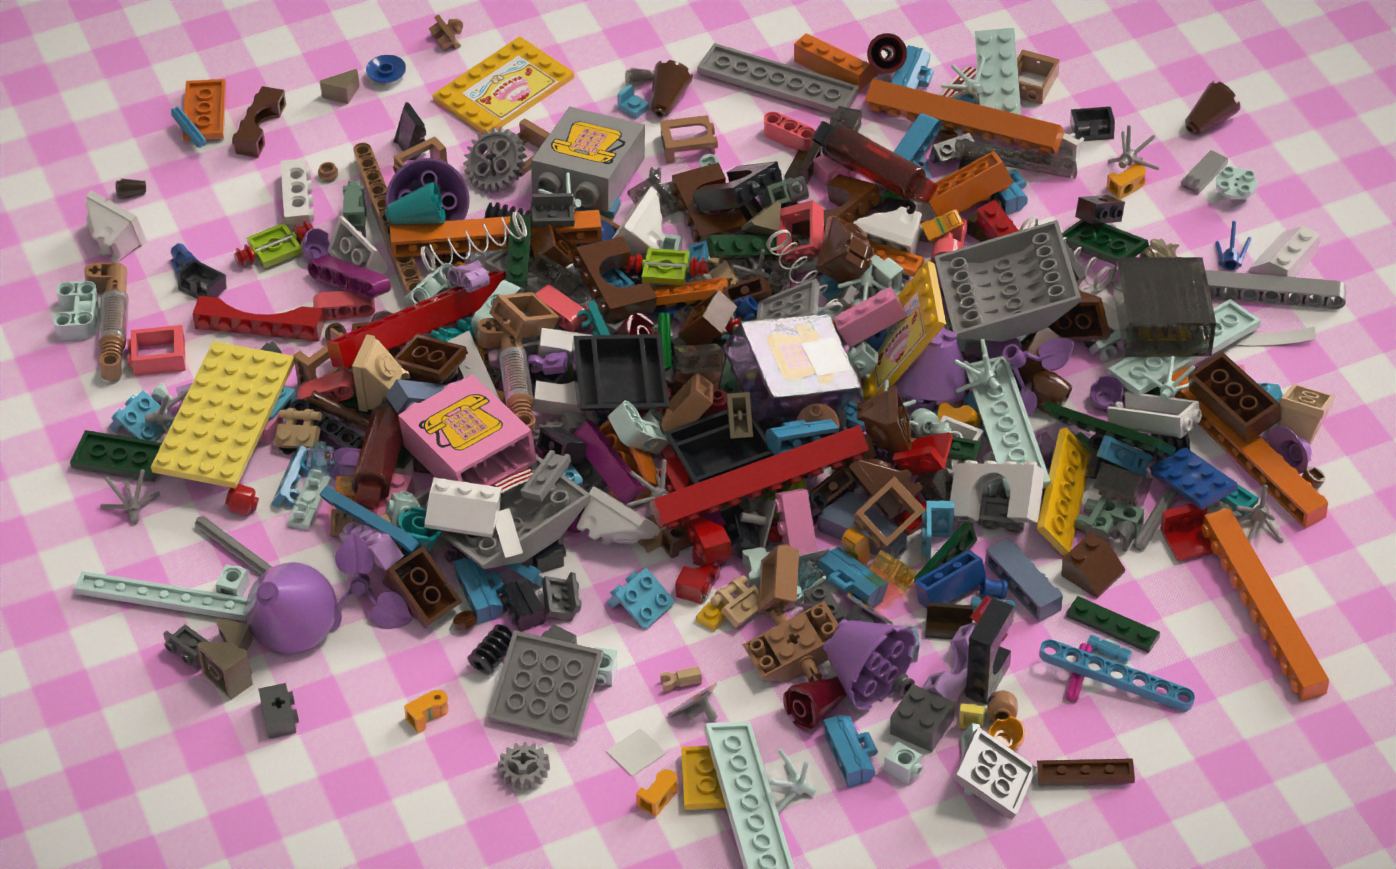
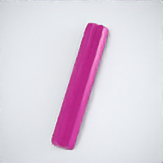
[1066,643,1092,702]

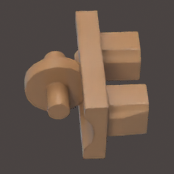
[428,14,463,51]

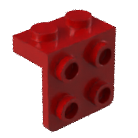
[893,432,953,476]
[1160,503,1213,561]

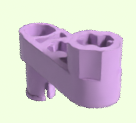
[448,260,490,292]

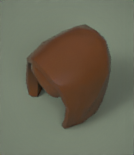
[1031,370,1073,415]

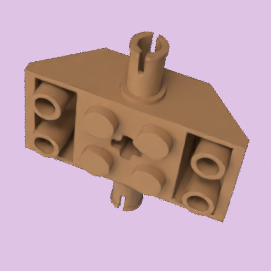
[742,601,838,682]

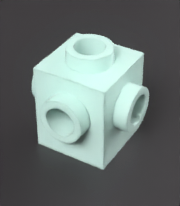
[844,340,879,380]
[386,491,420,526]

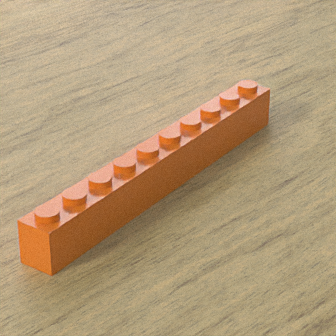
[864,78,1065,155]
[390,210,602,258]
[1171,367,1329,529]
[1201,508,1329,701]

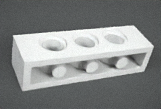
[281,158,314,232]

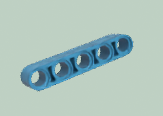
[875,113,941,192]

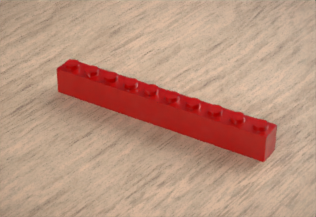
[326,271,506,370]
[649,425,869,530]

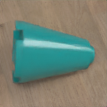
[385,182,446,225]
[397,507,442,559]

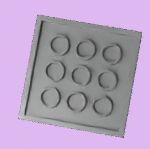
[487,630,604,741]

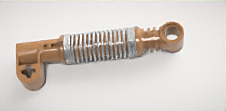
[84,263,129,381]
[476,318,536,437]

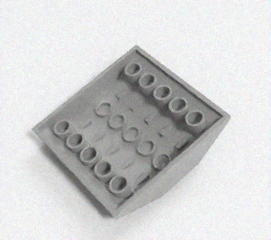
[934,220,1082,342]
[415,455,591,569]

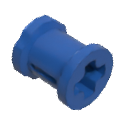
[979,577,1008,600]

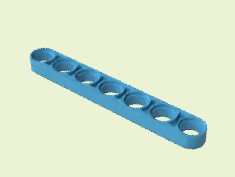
[319,486,419,553]
[1039,639,1195,711]

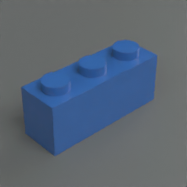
[914,550,986,609]

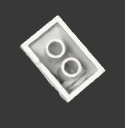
[612,187,665,260]
[85,190,147,263]
[854,207,923,254]
[577,486,662,546]

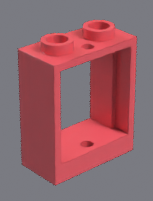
[777,200,824,263]
[127,325,186,376]

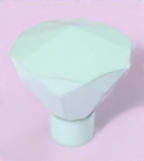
[151,383,175,402]

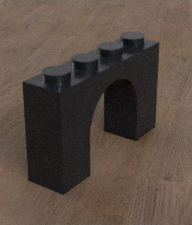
[693,161,782,212]
[966,598,1014,705]

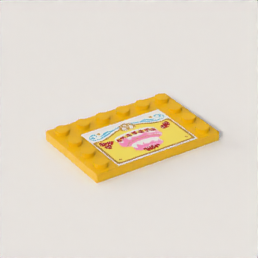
[432,36,575,135]
[861,261,946,401]

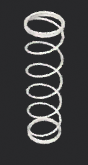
[421,212,527,272]
[1019,216,1114,291]
[766,230,843,322]

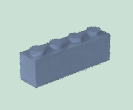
[386,379,447,414]
[985,538,1063,622]

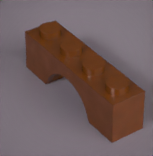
[232,86,287,158]

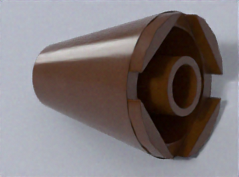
[651,60,693,117]
[1185,80,1241,134]

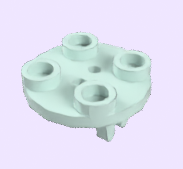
[1216,166,1257,201]

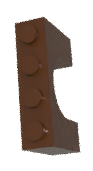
[669,162,747,243]
[792,174,881,238]
[572,236,657,323]

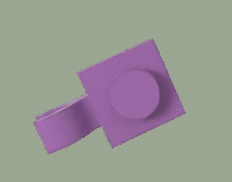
[528,352,569,375]

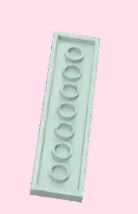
[1107,299,1261,397]
[965,356,1051,497]
[704,722,794,869]

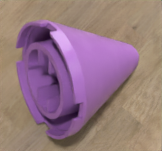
[245,562,337,654]

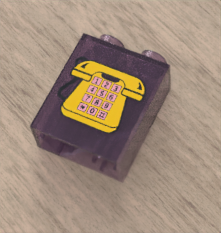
[722,314,861,421]

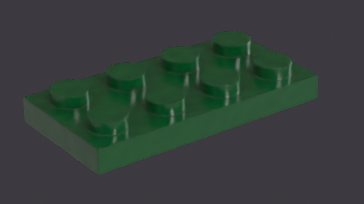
[1062,220,1149,267]
[70,430,162,482]

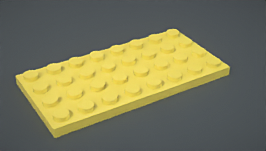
[151,341,295,489]

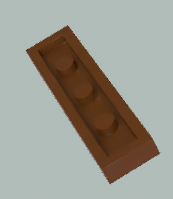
[1037,758,1135,785]

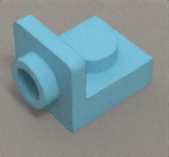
[617,84,649,119]

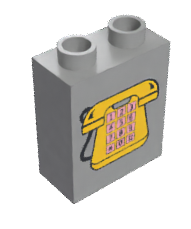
[531,106,645,212]

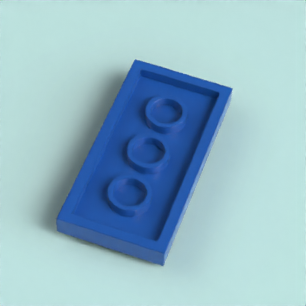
[1150,448,1238,510]

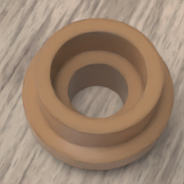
[318,162,338,181]

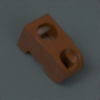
[661,523,695,559]

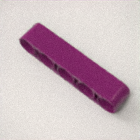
[307,255,391,299]
[573,418,644,505]

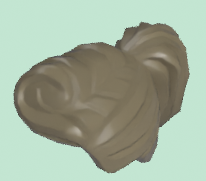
[1139,238,1180,268]

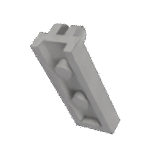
[1181,150,1228,195]
[521,450,571,502]

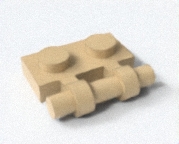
[274,408,322,450]
[710,575,759,628]

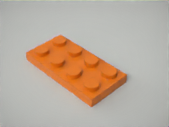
[182,79,227,141]
[652,277,728,308]

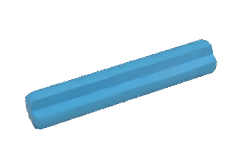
[171,107,206,148]

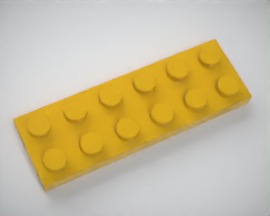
[1036,427,1090,556]

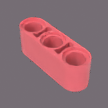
[764,112,815,152]
[535,284,587,332]
[313,290,375,321]
[297,370,355,408]

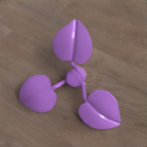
[987,338,1074,418]
[330,533,412,632]

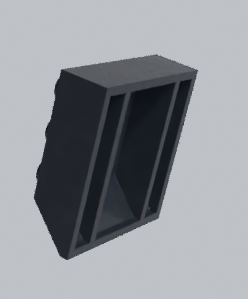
[571,334,669,411]
[664,410,774,484]

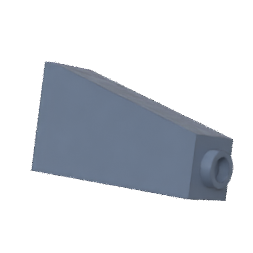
[817,491,907,562]

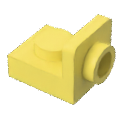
[959,703,985,730]

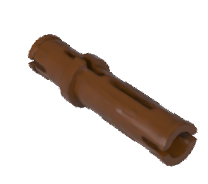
[308,390,370,432]

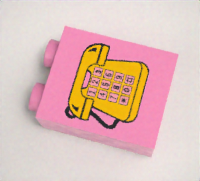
[398,374,537,486]

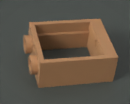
[1017,49,1060,104]
[489,292,560,338]
[661,372,714,432]
[852,476,925,549]
[758,545,799,616]

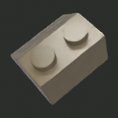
[197,642,253,700]

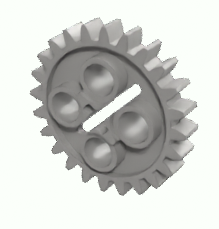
[463,127,527,193]

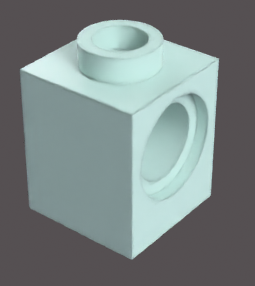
[215,564,250,597]
[594,647,618,686]
[884,742,923,784]

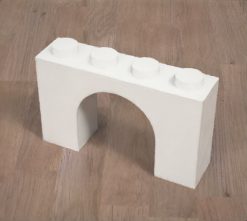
[532,328,593,415]
[950,460,1045,523]

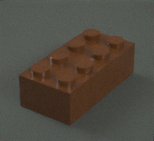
[1188,351,1281,444]

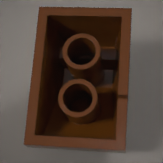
[816,215,874,287]
[1048,288,1110,341]
[394,334,468,385]
[857,385,912,455]
[847,458,923,521]
[382,546,462,628]

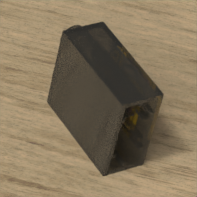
[1113,257,1216,357]

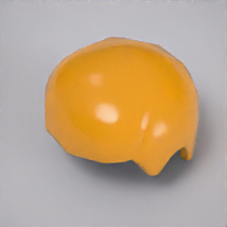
[988,716,1025,752]

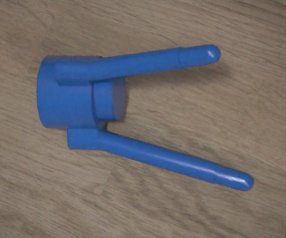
[1215,220,1252,270]
[170,243,200,277]
[733,296,758,327]

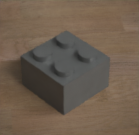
[890,684,955,752]

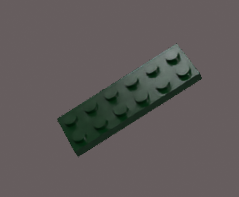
[1043,401,1176,457]

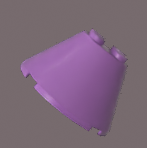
[386,158,470,221]
[893,328,970,404]
[823,619,916,710]

